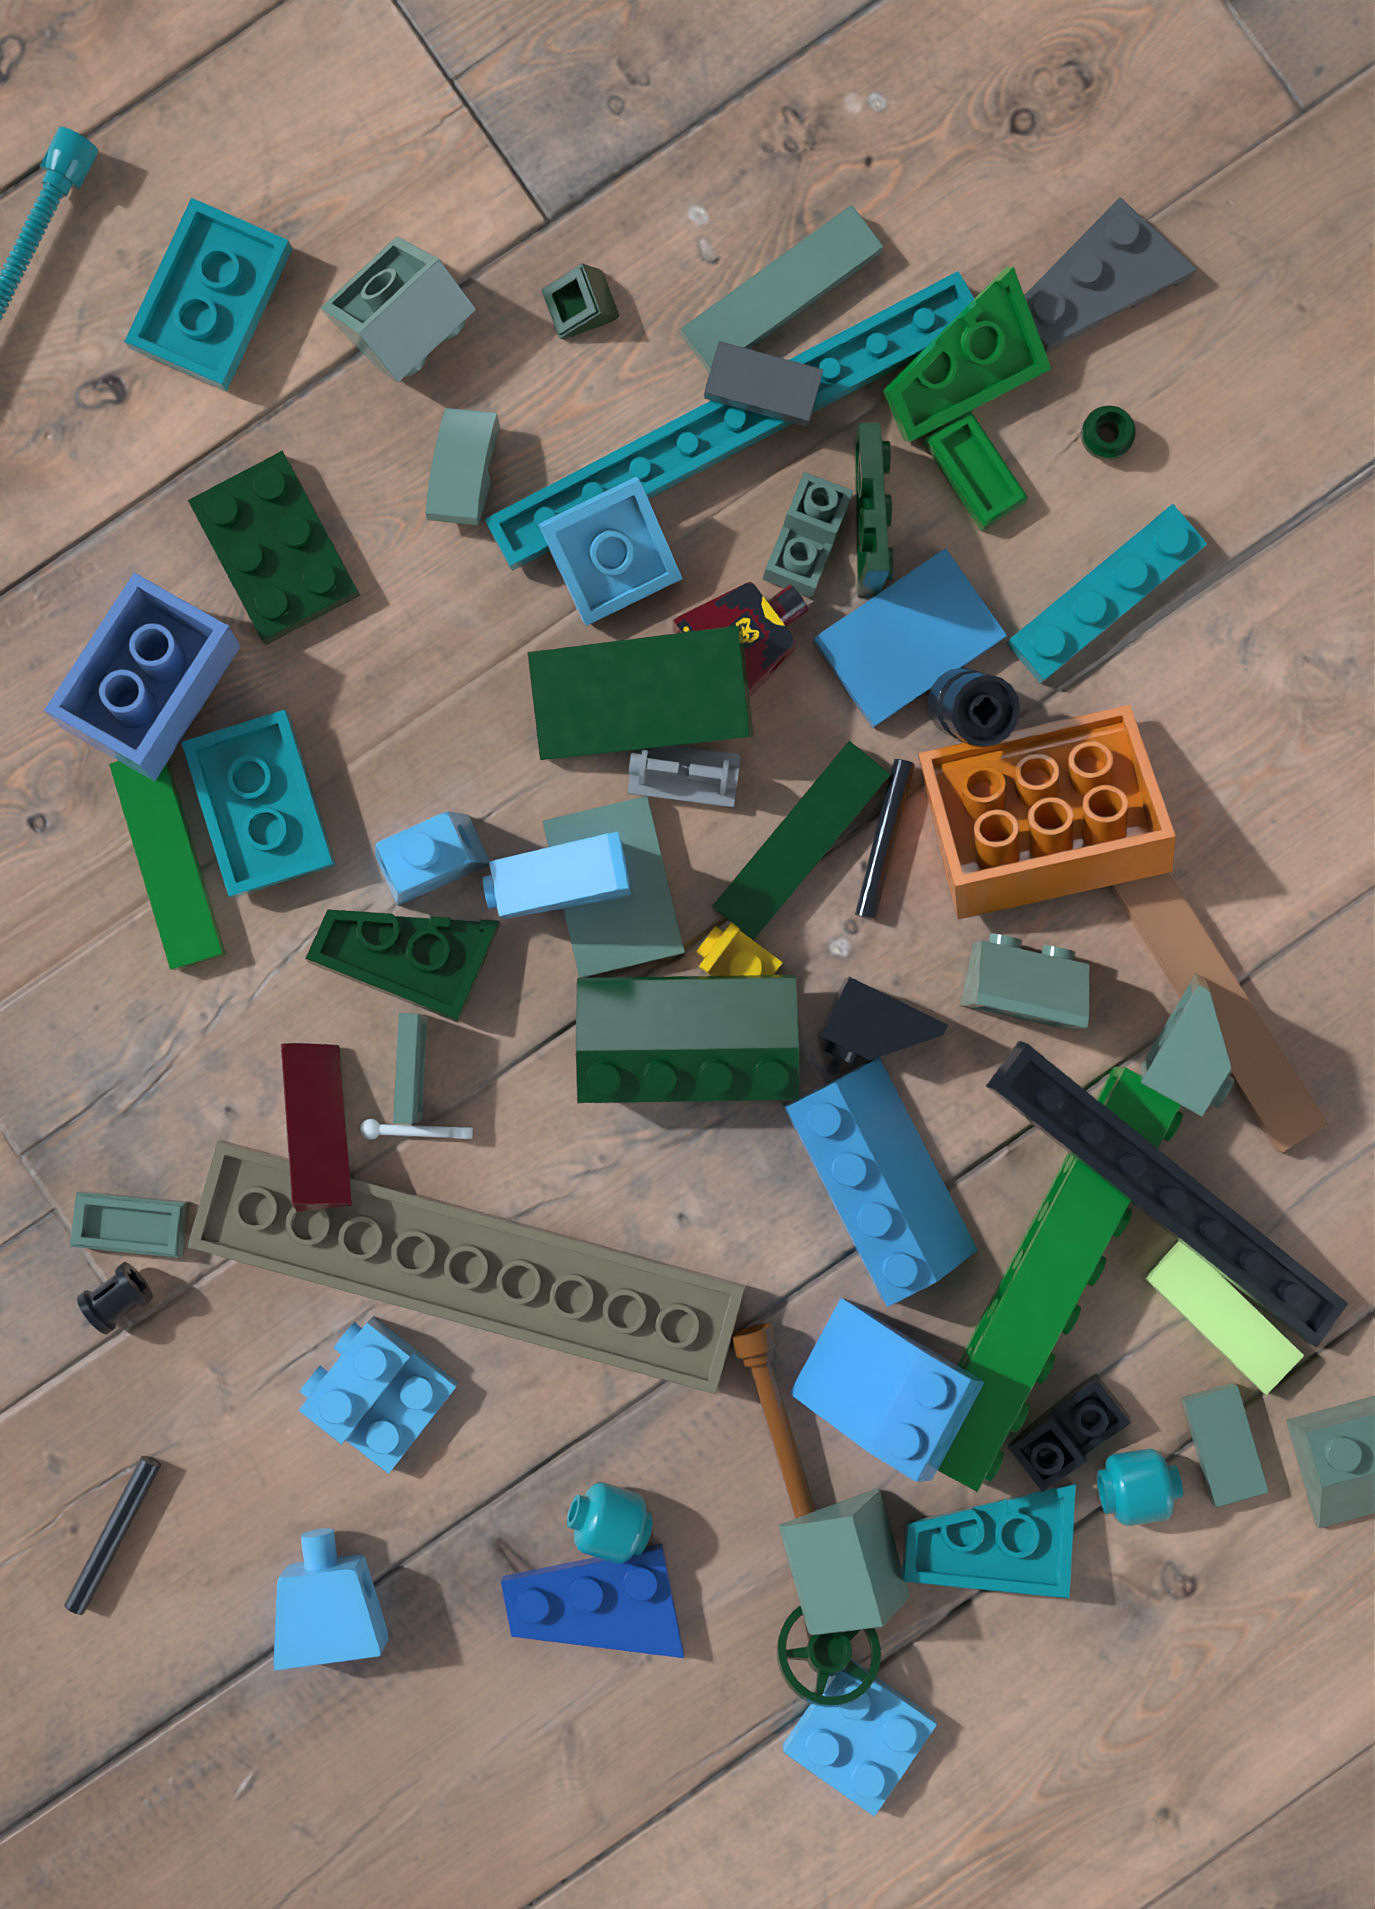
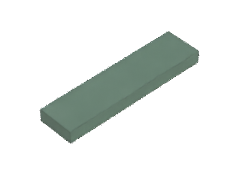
[680,205,884,374]

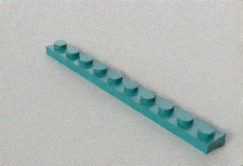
[485,270,974,571]

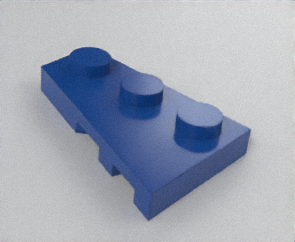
[501,1543,684,1658]

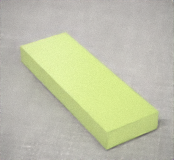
[1144,1241,1304,1395]

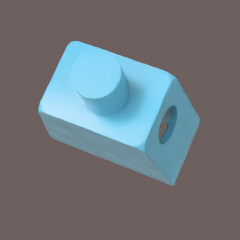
[375,811,490,906]
[274,1528,389,1671]

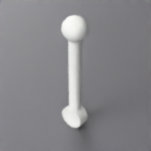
[360,1119,473,1140]

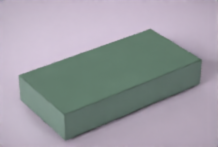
[393,1013,428,1124]
[70,1191,189,1258]
[1180,1383,1269,1508]

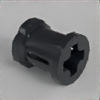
[77,1262,153,1335]

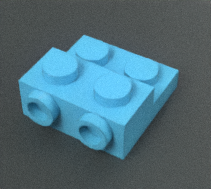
[298,1316,458,1474]

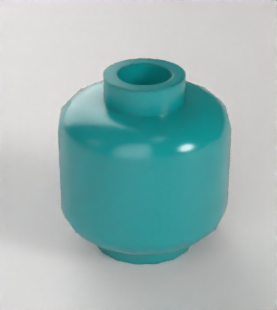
[1097,1449,1183,1526]
[567,1482,653,1564]

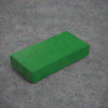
[923,411,1029,532]

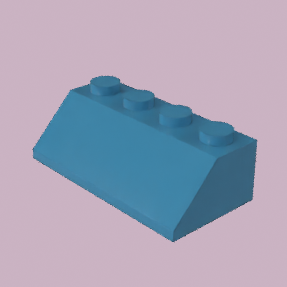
[783,1057,978,1307]

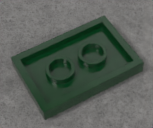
[188,450,361,645]

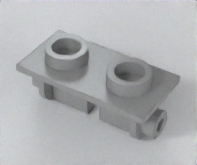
[627,746,741,808]

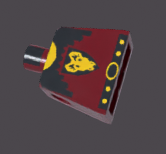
[673,582,809,697]

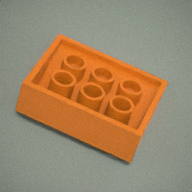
[918,705,1176,920]

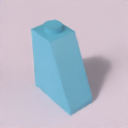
[483,832,632,919]

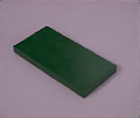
[527,626,754,760]

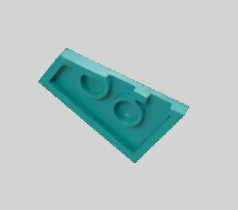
[901,1483,1076,1599]

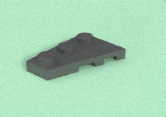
[1024,197,1197,353]

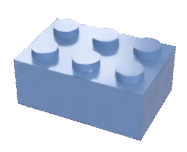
[44,573,240,782]

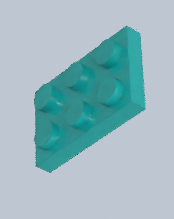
[124,197,293,392]
[181,710,336,898]

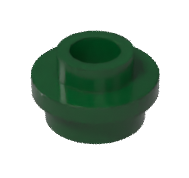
[1081,405,1136,460]

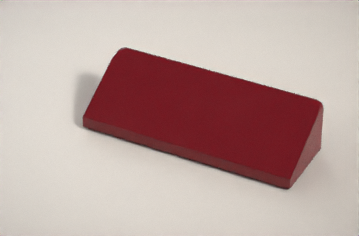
[281,1043,352,1212]

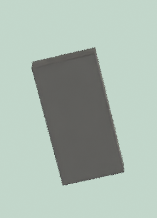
[704,341,823,427]

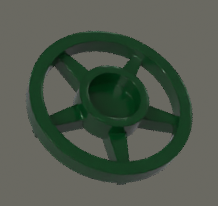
[777,1605,881,1708]

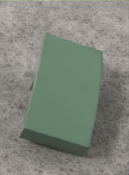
[425,408,501,526]
[762,472,854,599]

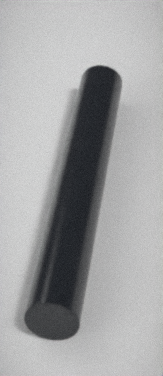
[854,759,915,920]
[64,1456,161,1615]

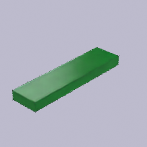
[109,761,226,971]

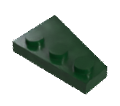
[854,423,893,597]
[305,909,500,1023]

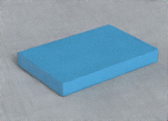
[812,548,1007,729]

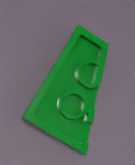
[883,267,1051,442]

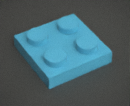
[538,477,683,626]
[783,1659,937,1817]

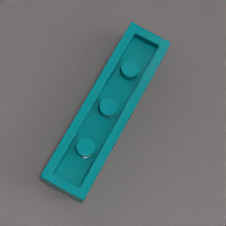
[1006,504,1207,684]

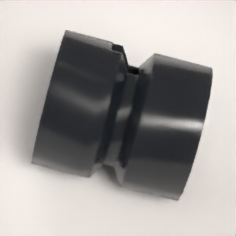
[927,667,1020,747]

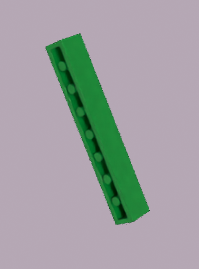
[937,1066,1183,1492]

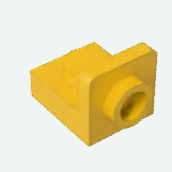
[697,922,783,976]

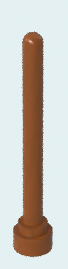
[731,1322,816,1518]

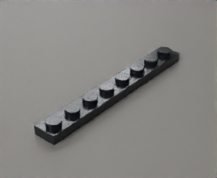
[986,1041,1349,1348]

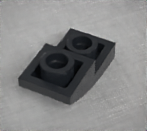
[1008,1373,1131,1492]

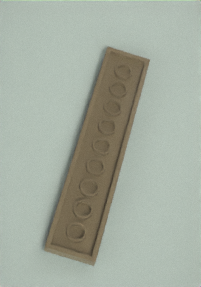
[187,1140,745,1394]

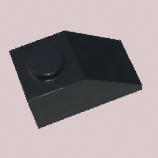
[817,976,949,1065]

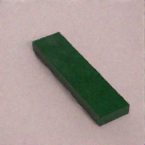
[712,741,891,941]

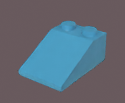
[789,1298,985,1482]

